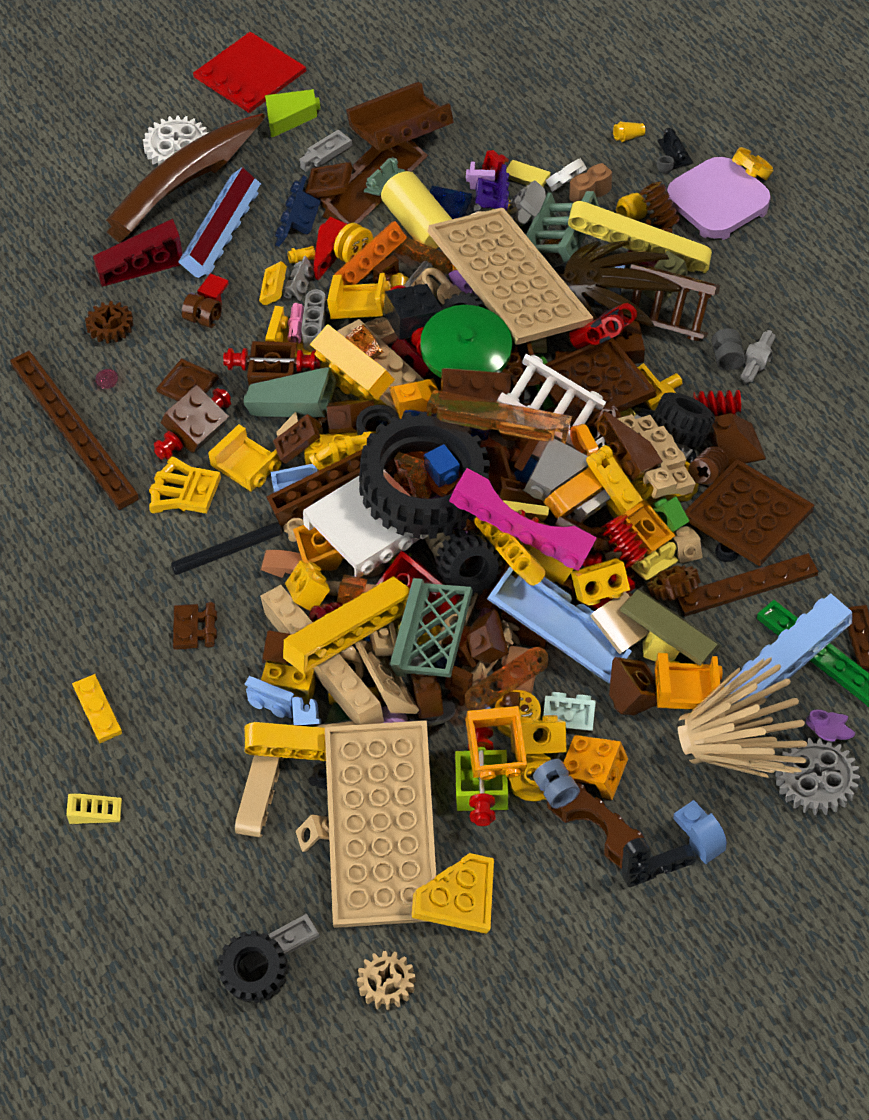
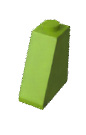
[265,89,320,137]

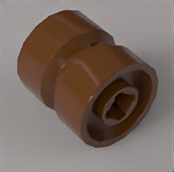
[181,292,222,328]

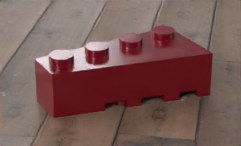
[93,219,183,287]

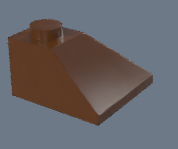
[327,399,377,434]
[708,413,766,467]
[609,657,657,716]

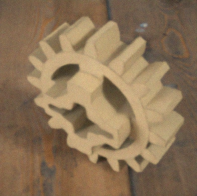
[357,951,416,1010]

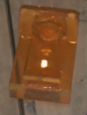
[345,324,384,360]

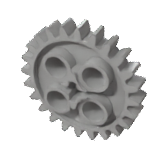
[775,738,860,815]

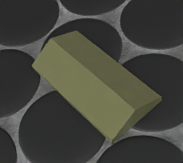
[620,589,722,666]

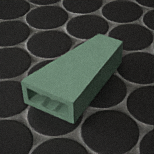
[243,367,337,417]

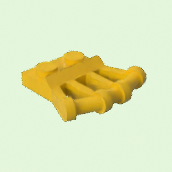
[309,431,371,470]
[149,457,221,514]

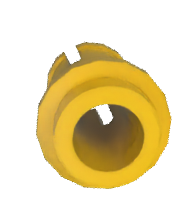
[287,246,315,264]

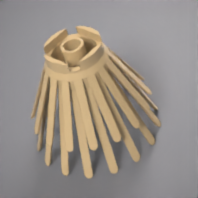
[678,657,807,778]

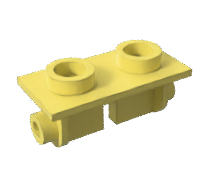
[631,542,679,581]

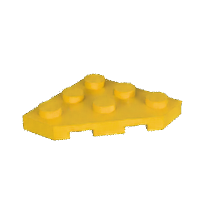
[411,853,494,934]

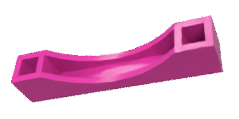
[449,468,596,571]

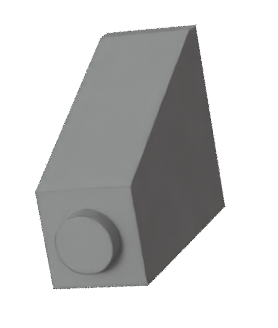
[523,437,589,501]

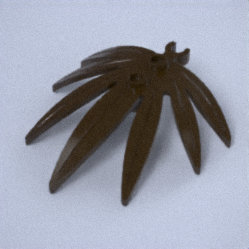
[557,241,681,346]

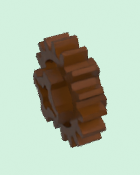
[85,301,134,344]
[647,565,701,600]

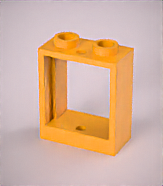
[465,706,527,780]

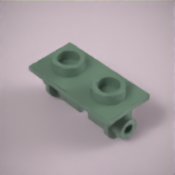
[364,157,405,196]

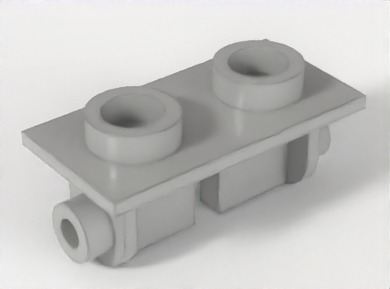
[283,256,314,301]

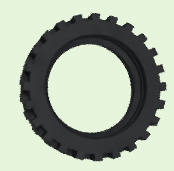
[359,412,490,539]

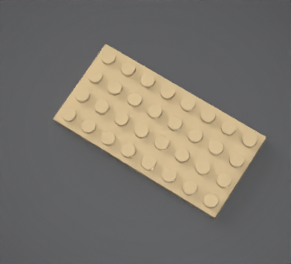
[427,208,593,345]
[325,720,436,928]

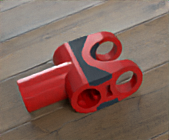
[570,303,637,349]

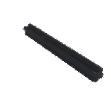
[171,522,282,575]

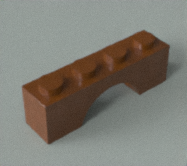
[547,782,644,869]

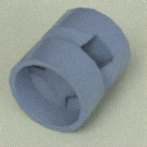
[533,759,580,808]

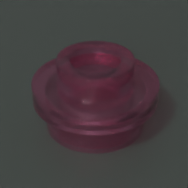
[95,369,118,389]

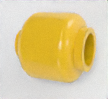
[616,193,647,221]

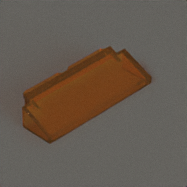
[427,390,572,444]

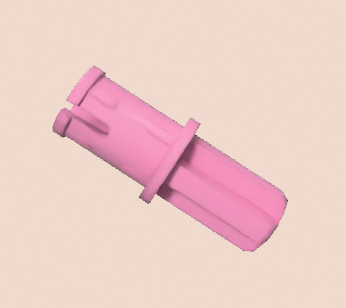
[287,303,304,344]

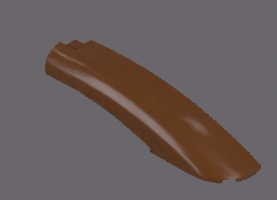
[106,113,266,242]

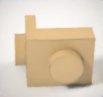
[670,526,702,564]

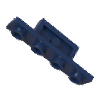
[275,175,320,246]

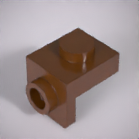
[373,255,399,287]

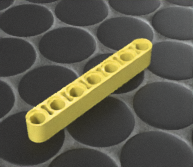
[568,201,712,273]

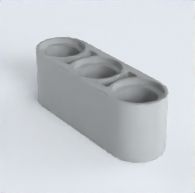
[301,289,327,352]

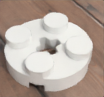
[546,158,587,192]

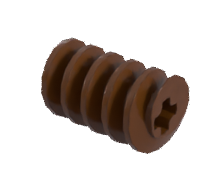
[639,181,680,228]
[688,446,729,485]

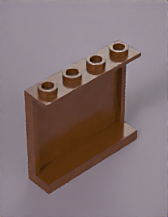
[346,81,454,152]

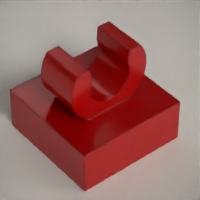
[482,150,509,180]

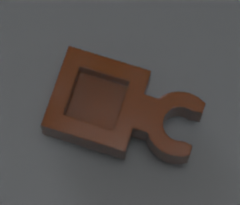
[445,666,473,706]

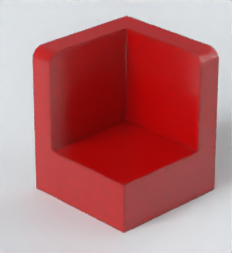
[197,273,229,303]

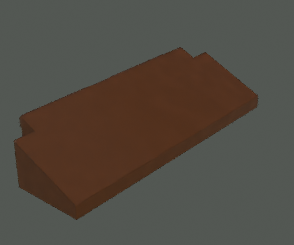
[320,140,428,224]

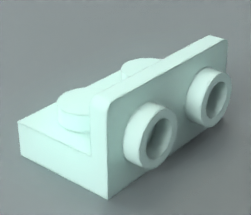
[543,692,596,731]

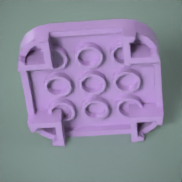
[667,157,770,240]

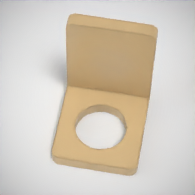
[296,815,329,852]

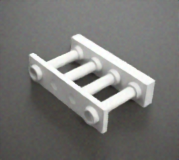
[496,354,606,450]

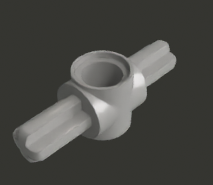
[741,330,776,384]

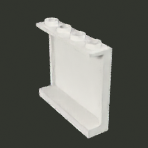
[303,470,428,579]

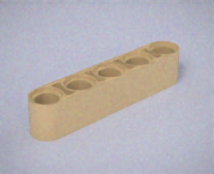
[235,755,284,838]

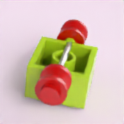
[455,727,508,827]

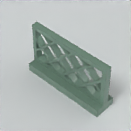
[390,578,473,677]

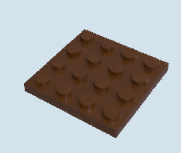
[538,338,656,426]
[685,459,814,567]

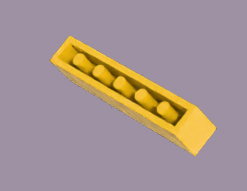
[283,577,410,674]

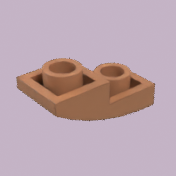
[260,550,302,578]

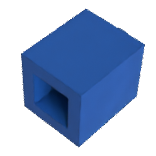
[424,444,460,488]

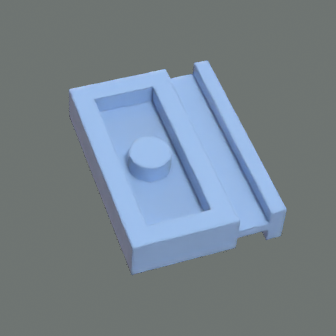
[245,676,294,719]

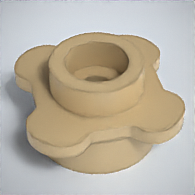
[283,518,304,542]

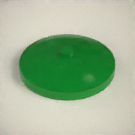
[420,305,512,378]

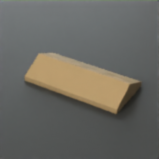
[355,639,419,714]

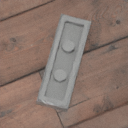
[242,914,320,975]

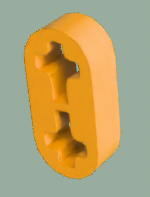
[570,424,599,456]

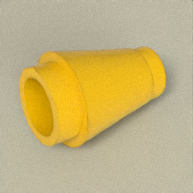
[613,122,645,142]

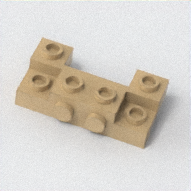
[617,415,696,499]

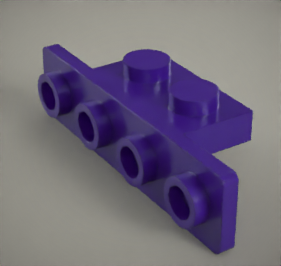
[475,164,509,211]

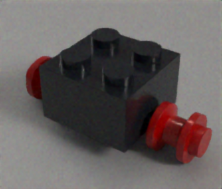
[384,283,442,356]

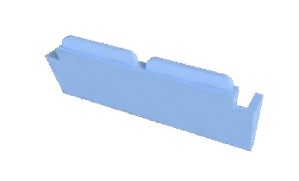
[487,567,632,684]

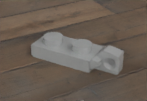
[299,130,353,172]

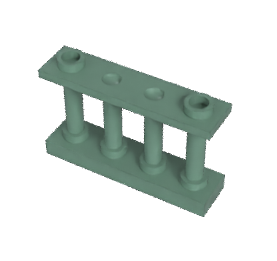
[526,191,600,263]

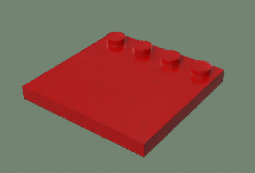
[193,32,306,113]

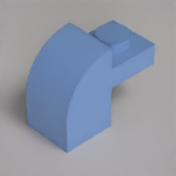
[673,800,727,864]

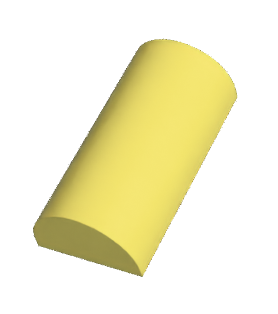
[381,171,452,255]

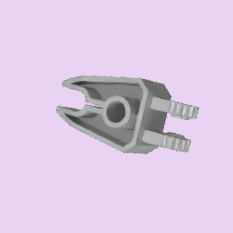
[506,180,546,227]

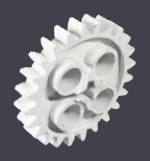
[143,116,209,165]

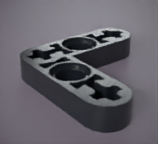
[622,838,696,887]

